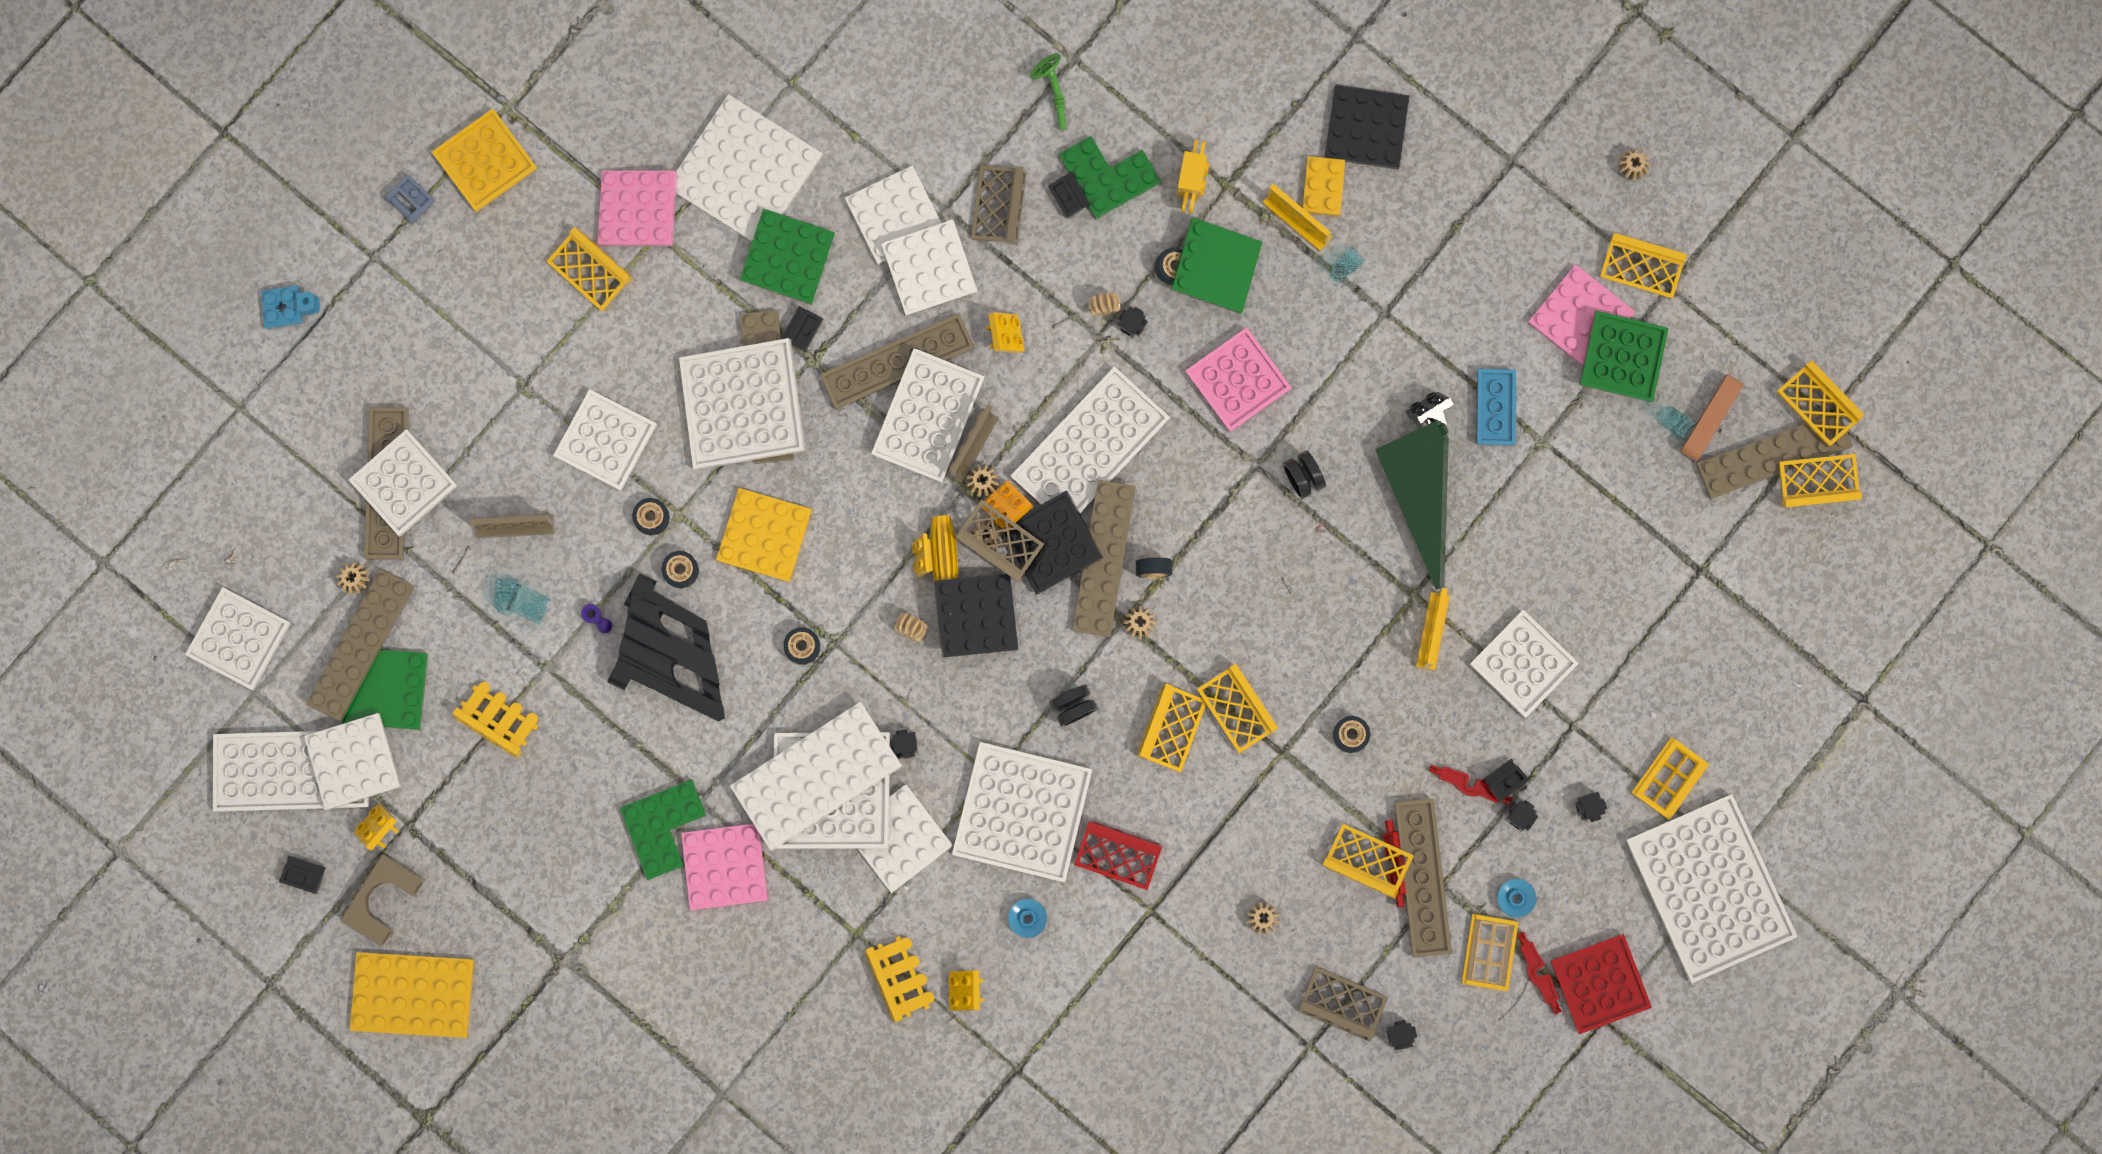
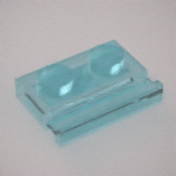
[506,584,551,625]

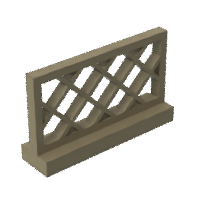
[971,165,1027,245]
[945,404,999,484]
[954,499,1044,582]
[470,514,554,538]
[1297,967,1388,1042]

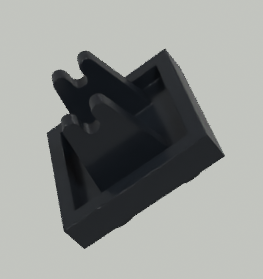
[1405,392,1453,425]

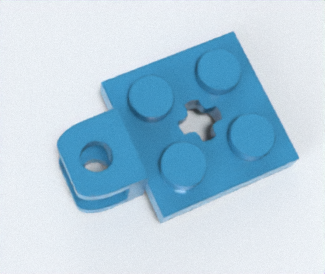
[261,285,320,329]

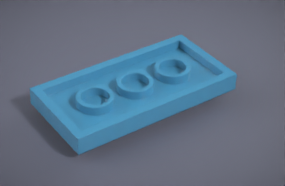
[1476,369,1516,446]

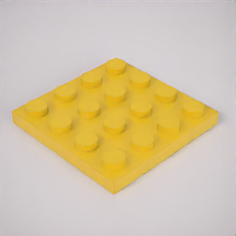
[432,108,538,213]
[716,488,812,583]

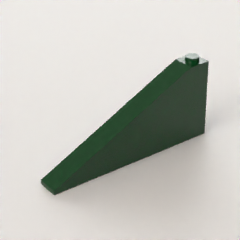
[1375,421,1449,590]

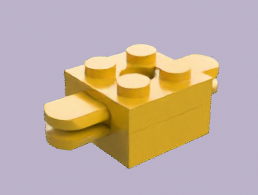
[1177,139,1210,214]

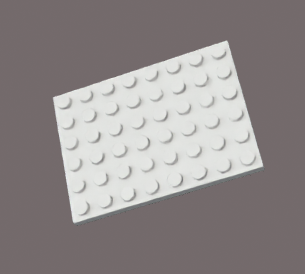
[1625,794,1798,984]

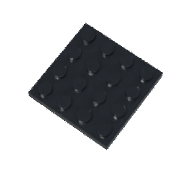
[1324,84,1410,170]
[1003,490,1103,595]
[934,574,1018,658]

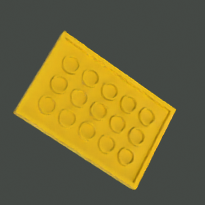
[350,952,474,1038]

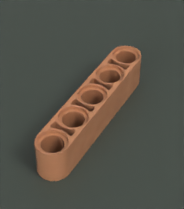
[1680,374,1744,462]

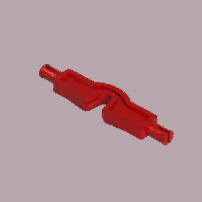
[1429,764,1512,805]
[1383,820,1406,908]
[1517,931,1562,1015]

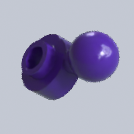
[581,604,612,634]

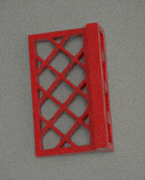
[1074,820,1163,890]

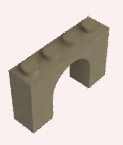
[340,854,425,946]

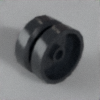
[1282,450,1326,500]
[1049,684,1098,727]

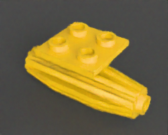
[912,515,959,581]

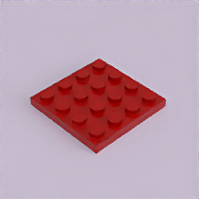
[1550,934,1652,1035]

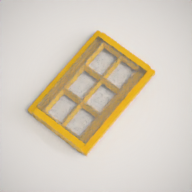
[1631,737,1709,820]
[1461,914,1518,992]

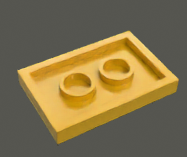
[1303,156,1345,217]

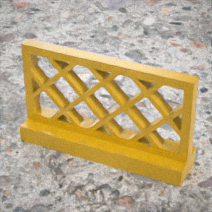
[1262,184,1332,252]
[546,227,634,312]
[1600,233,1687,299]
[1776,360,1865,447]
[1778,454,1862,508]
[1416,588,1450,671]
[1197,663,1278,754]
[1136,683,1206,773]
[1323,824,1414,899]

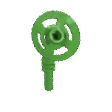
[1029,53,1067,130]

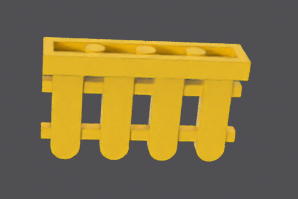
[452,682,539,759]
[864,936,935,1023]

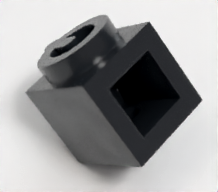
[1117,306,1148,339]
[890,730,918,759]
[1575,792,1607,822]
[1505,800,1538,832]
[1386,1020,1417,1050]

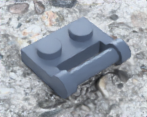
[385,174,435,225]

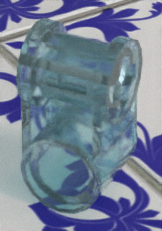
[1330,246,1365,282]
[1657,406,1696,440]
[494,578,517,616]

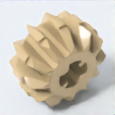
[1618,148,1651,181]
[1089,292,1121,316]
[966,465,999,497]
[969,520,1001,550]
[336,562,370,595]
[1124,606,1157,639]
[894,613,928,642]
[1247,902,1280,935]

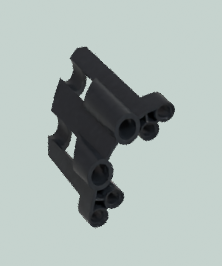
[607,573,725,722]

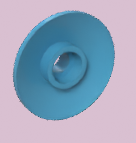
[1497,879,1536,918]
[1008,899,1047,938]

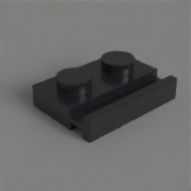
[1048,171,1091,219]
[781,306,824,353]
[1482,758,1529,802]
[279,855,326,894]

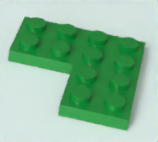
[1059,136,1161,219]
[620,779,707,880]

